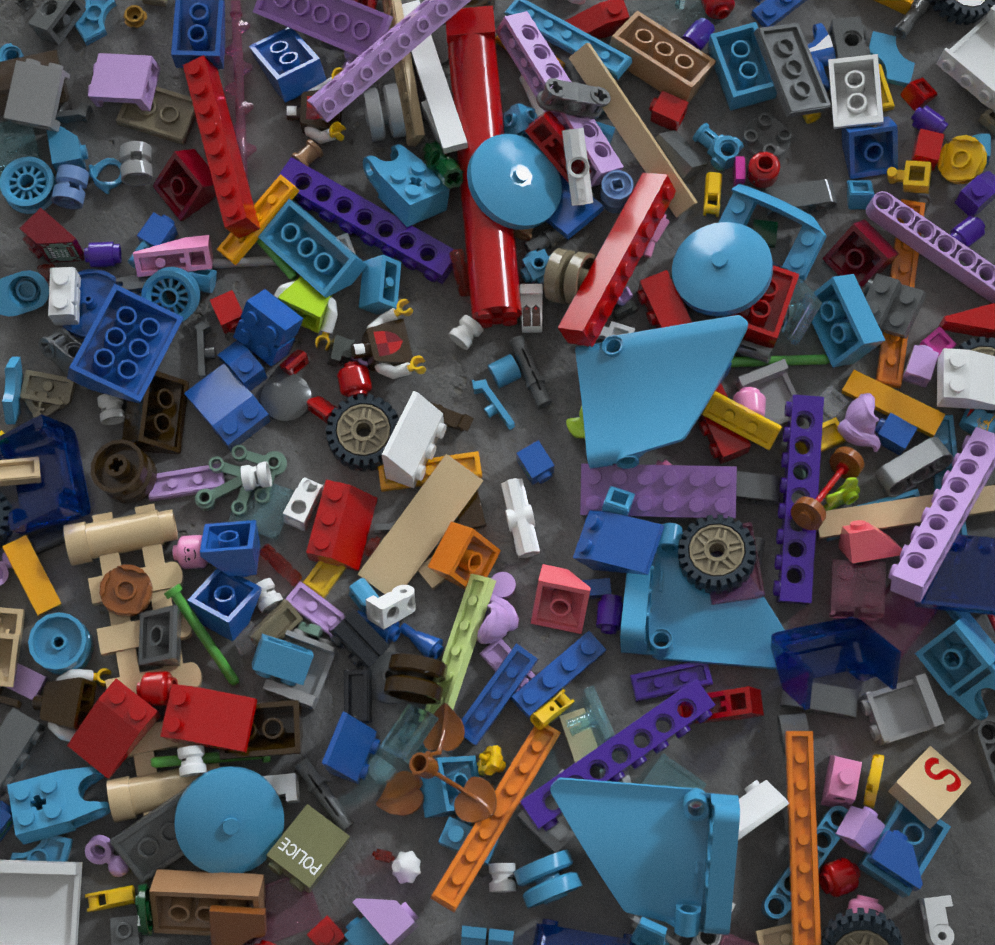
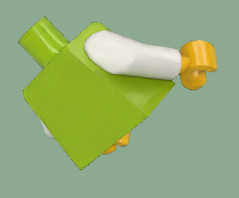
[274,276,338,351]

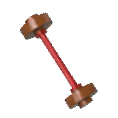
[791,446,864,530]

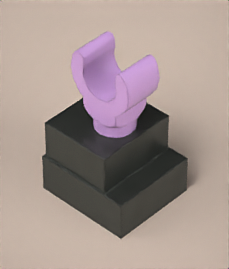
[611,286,638,322]
[327,335,368,367]

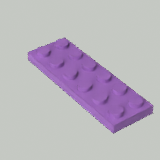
[253,0,393,56]
[580,463,737,518]

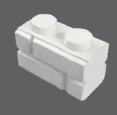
[48,267,81,325]

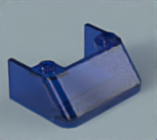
[770,617,901,710]

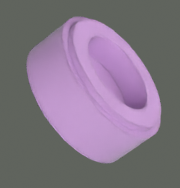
[491,572,516,599]

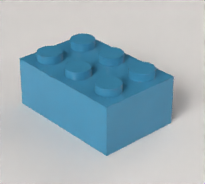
[707,22,777,111]
[802,274,885,368]
[857,800,951,898]

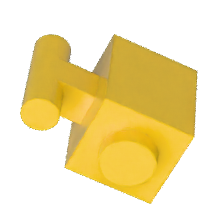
[887,160,931,194]

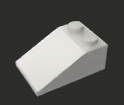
[828,54,884,129]
[937,348,995,410]

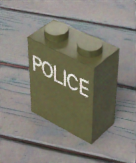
[266,804,350,894]

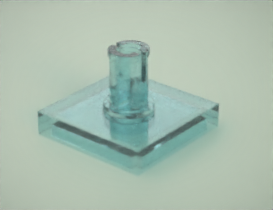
[566,685,615,744]
[379,704,439,764]

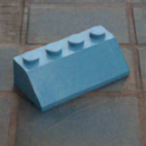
[258,199,367,298]

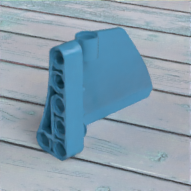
[575,315,749,469]
[620,523,801,671]
[550,778,740,937]

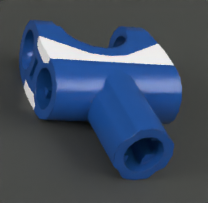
[807,23,836,92]

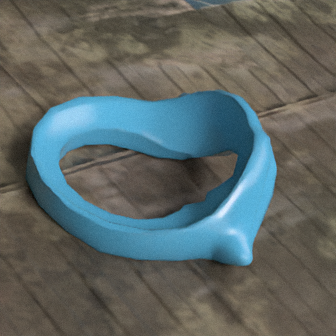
[88,158,122,194]

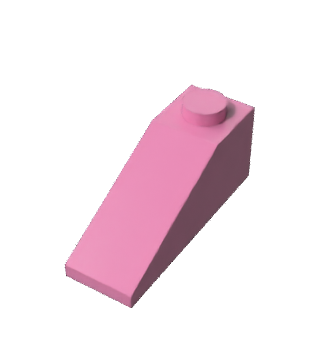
[133,235,213,277]

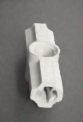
[562,128,593,206]
[501,478,540,558]

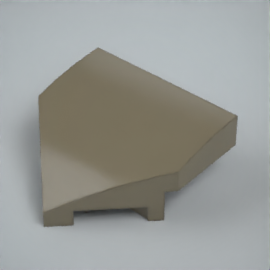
[20,370,76,422]

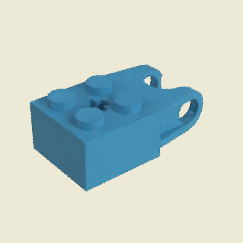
[363,144,450,227]
[915,617,995,721]
[7,766,111,844]

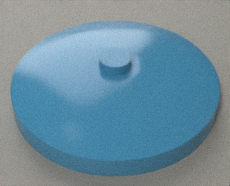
[467,134,562,230]
[672,222,773,316]
[174,766,284,873]

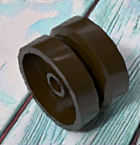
[91,439,157,504]
[384,653,448,705]

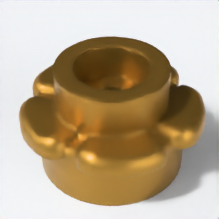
[124,5,147,28]

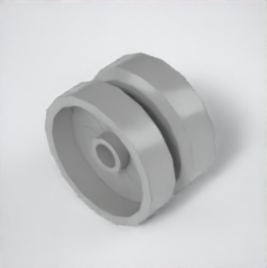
[363,83,406,142]

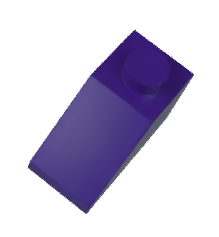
[954,171,995,217]

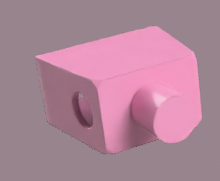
[821,755,862,810]

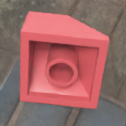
[838,520,902,564]
[531,564,591,634]

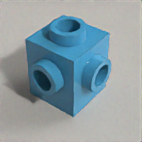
[503,104,537,140]
[520,249,551,287]

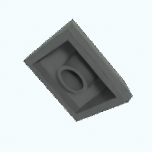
[655,130,708,183]
[139,605,182,666]

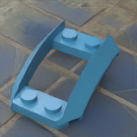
[718,183,827,282]

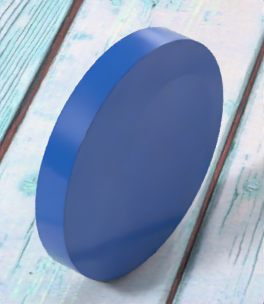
[62,269,122,339]

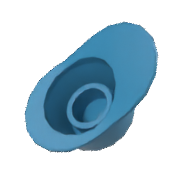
[0,270,49,317]

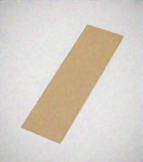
[358,454,483,594]

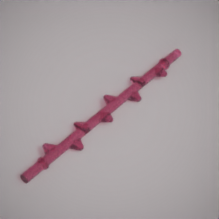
[225,0,257,188]

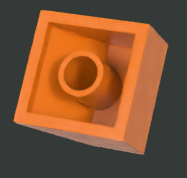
[428,521,501,590]

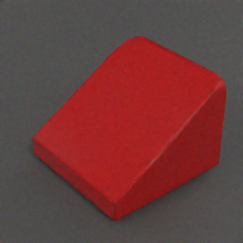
[900,77,938,111]
[279,350,309,375]
[307,396,337,423]

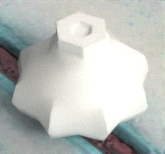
[392,851,421,884]

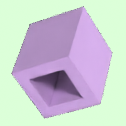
[902,345,939,388]
[835,806,886,853]

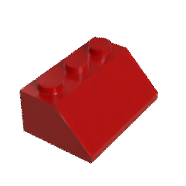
[306,480,378,572]

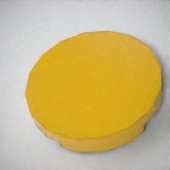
[937,135,987,185]
[863,754,884,809]

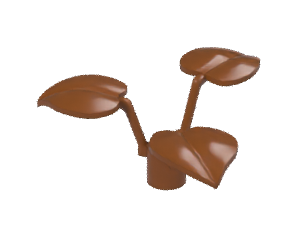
[376,703,497,823]

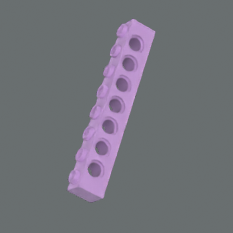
[307,0,471,123]
[495,11,624,187]
[888,427,995,602]

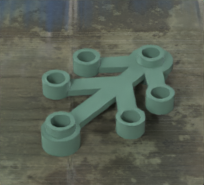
[195,445,287,517]

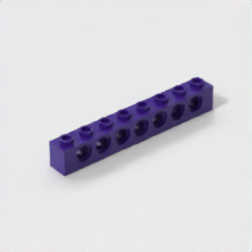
[275,157,458,284]
[773,394,824,605]
[519,679,715,832]

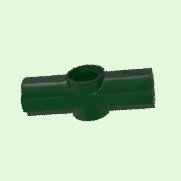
[423,141,464,189]

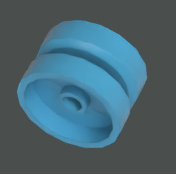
[28,612,94,675]
[513,849,583,909]

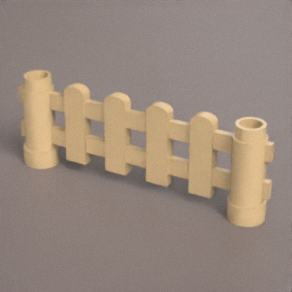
[64,504,220,823]

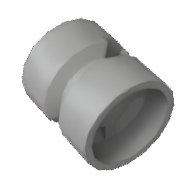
[119,141,153,186]

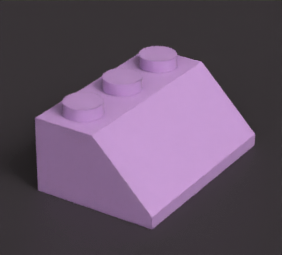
[353,898,419,945]

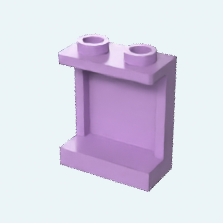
[88,53,161,111]

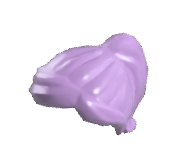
[838,393,881,452]
[477,593,519,644]

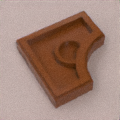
[209,905,267,945]

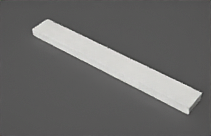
[402,0,468,154]

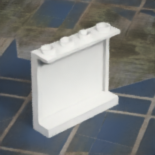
[936,5,995,113]
[0,860,82,945]

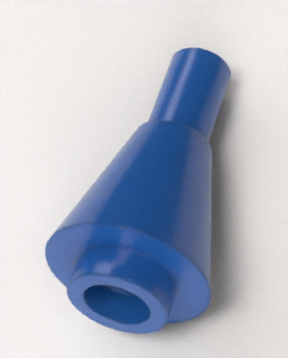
[357,610,401,644]
[400,623,444,659]

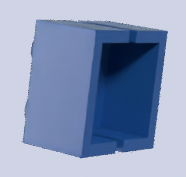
[233,289,303,366]

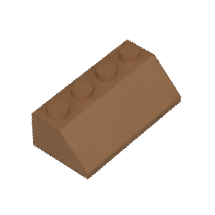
[609,11,716,102]
[149,869,266,938]

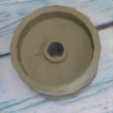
[544,248,596,305]

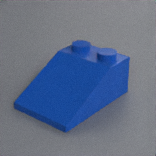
[171,0,225,69]
[249,27,327,103]
[184,363,271,452]
[573,510,665,575]
[322,712,381,785]

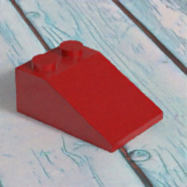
[731,265,799,348]
[67,678,161,779]
[160,684,258,753]

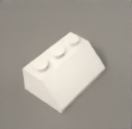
[382,391,447,488]
[738,780,789,840]

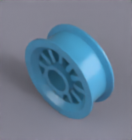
[0,157,57,214]
[141,267,200,322]

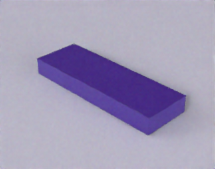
[630,662,713,702]

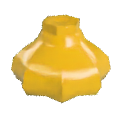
[477,745,506,776]

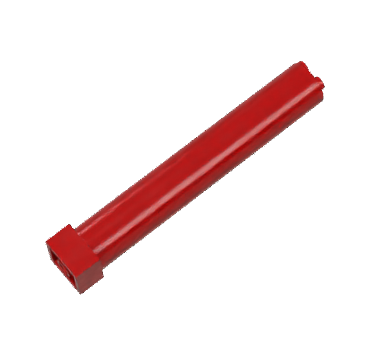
[445,6,522,328]

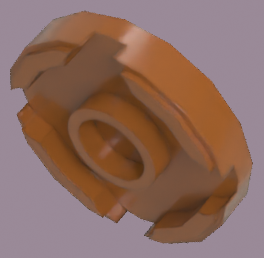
[99,564,153,617]

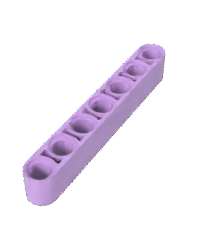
[866,191,995,303]

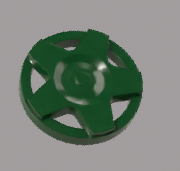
[135,884,153,937]

